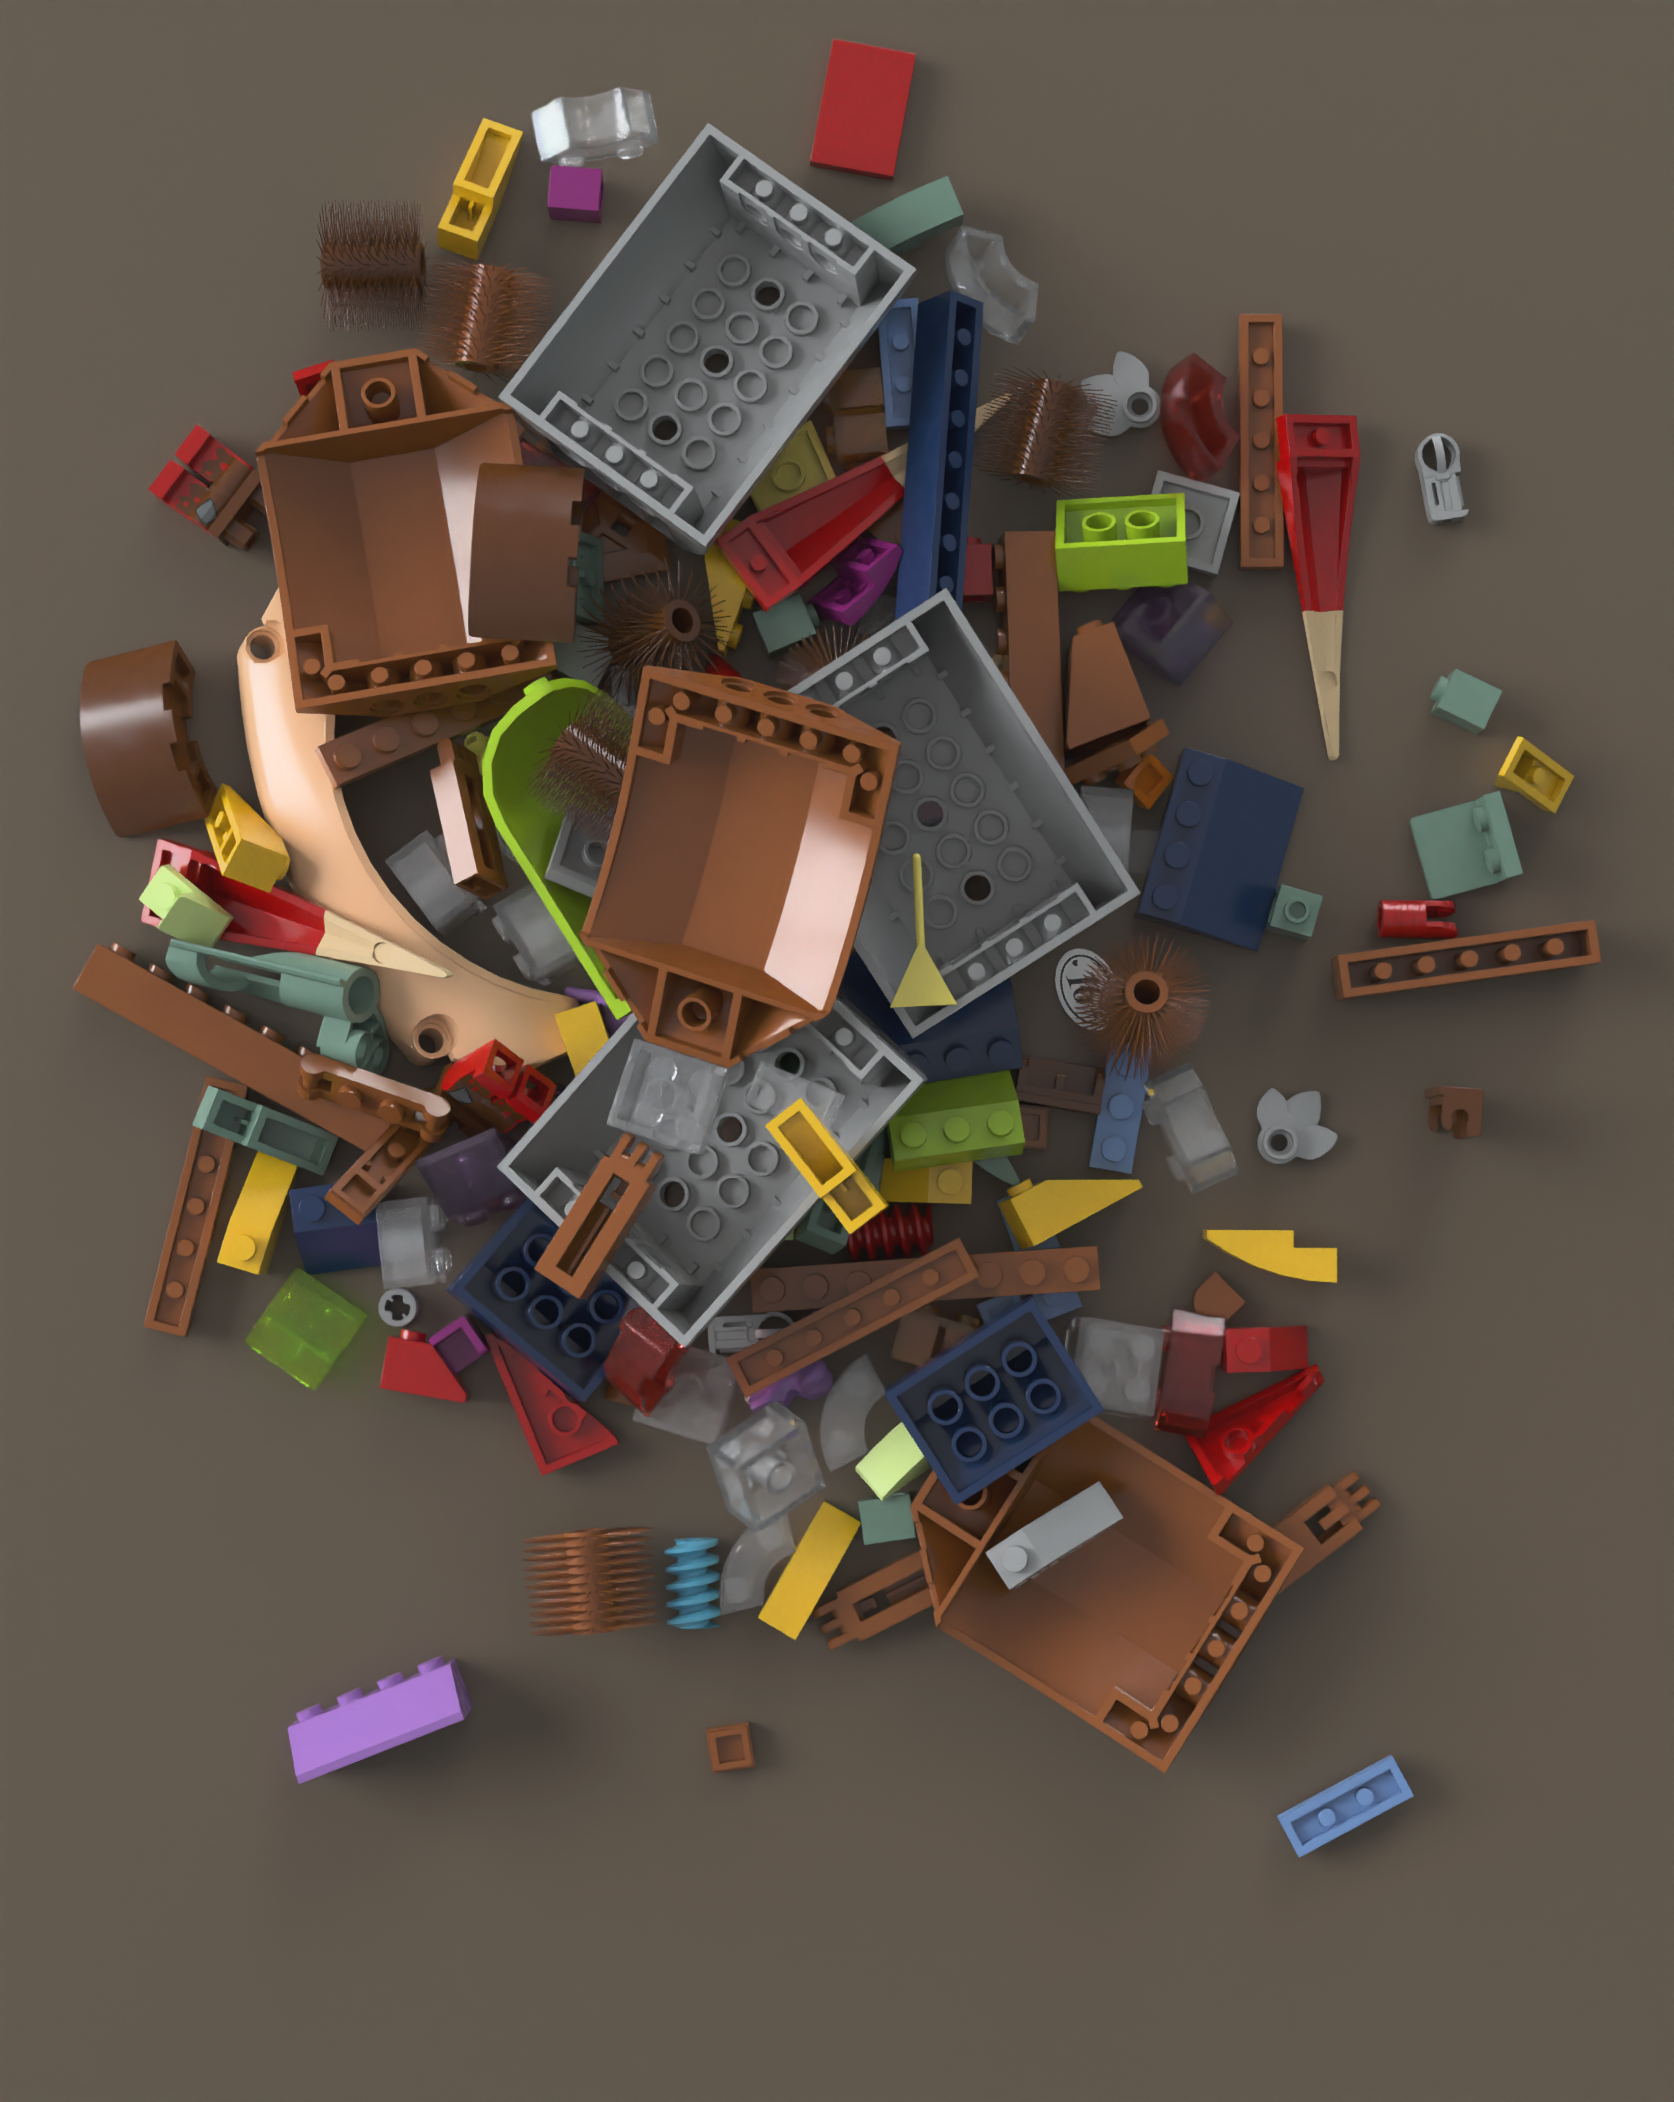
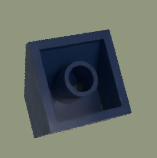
[289,1184,393,1275]

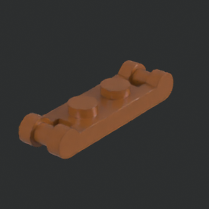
[297,1053,451,1143]

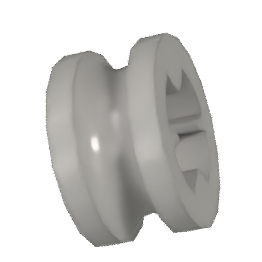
[378,1288,419,1327]

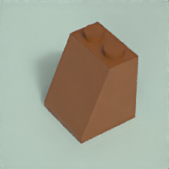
[1063,620,1151,761]

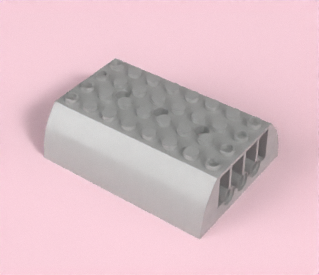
[498,123,916,555]
[788,588,1141,1038]
[497,991,928,1348]

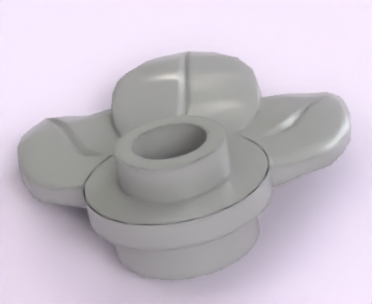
[1081,351,1161,437]
[1256,1088,1338,1164]

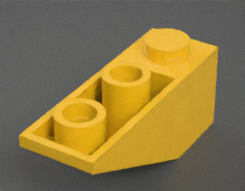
[704,519,755,658]

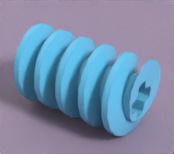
[664,1537,722,1629]

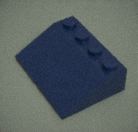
[1134,747,1304,952]
[839,952,1023,1083]
[445,1198,653,1402]
[884,1294,1105,1505]

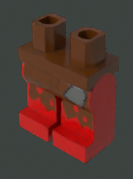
[148,424,267,552]
[430,1039,557,1142]

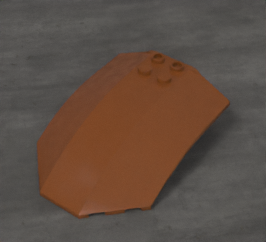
[254,348,558,717]
[578,665,902,1068]
[910,1416,1305,1773]

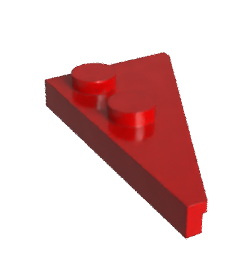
[484,1332,620,1476]
[1182,1364,1325,1496]

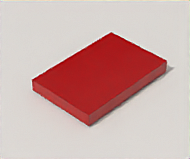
[810,39,916,181]

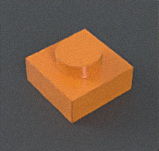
[1114,754,1174,810]

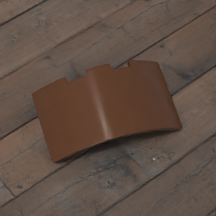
[468,463,585,643]
[80,640,217,838]

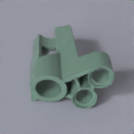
[165,939,390,1075]

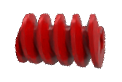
[847,1203,933,1261]

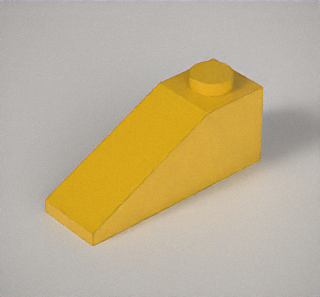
[204,783,290,893]
[217,1151,300,1275]
[880,1158,973,1204]
[998,1178,1143,1250]

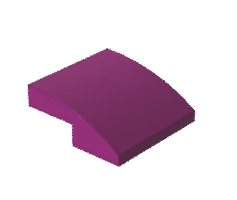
[807,535,902,626]

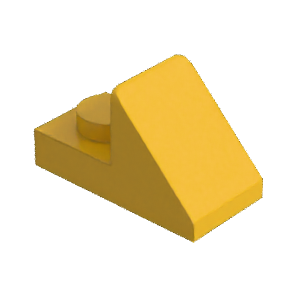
[1494,736,1574,814]

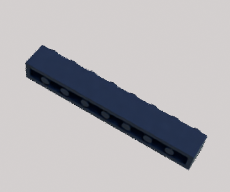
[895,290,984,621]

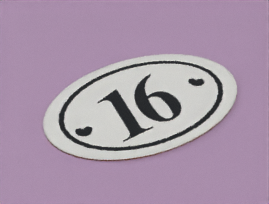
[1055,948,1119,1030]

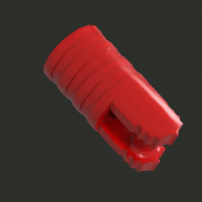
[1376,900,1458,939]

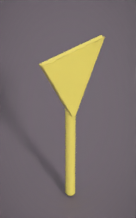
[890,853,957,1008]

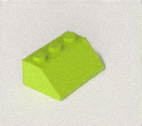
[1055,493,1188,593]
[886,1070,1025,1172]

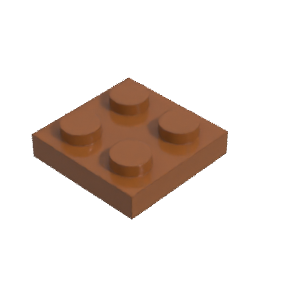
[1062,718,1170,788]

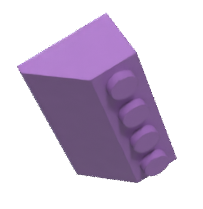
[288,1656,473,1784]

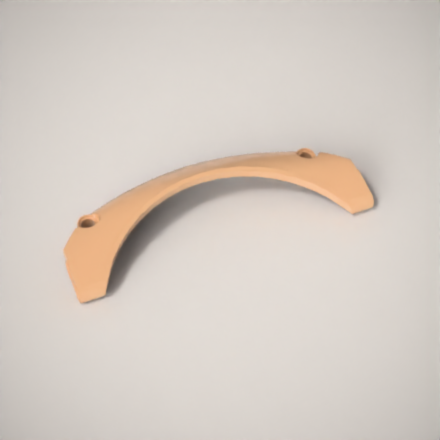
[237,587,580,1068]

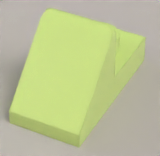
[139,864,234,948]

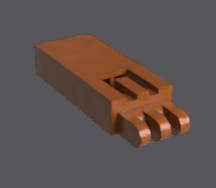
[430,738,508,900]
[534,1132,665,1300]
[1270,1470,1381,1594]
[812,1548,933,1650]

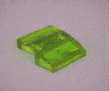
[244,1267,368,1392]

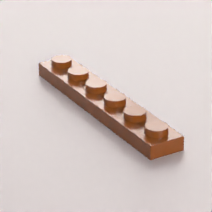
[1238,314,1284,570]
[315,669,560,790]
[143,1076,251,1337]
[726,1237,980,1397]

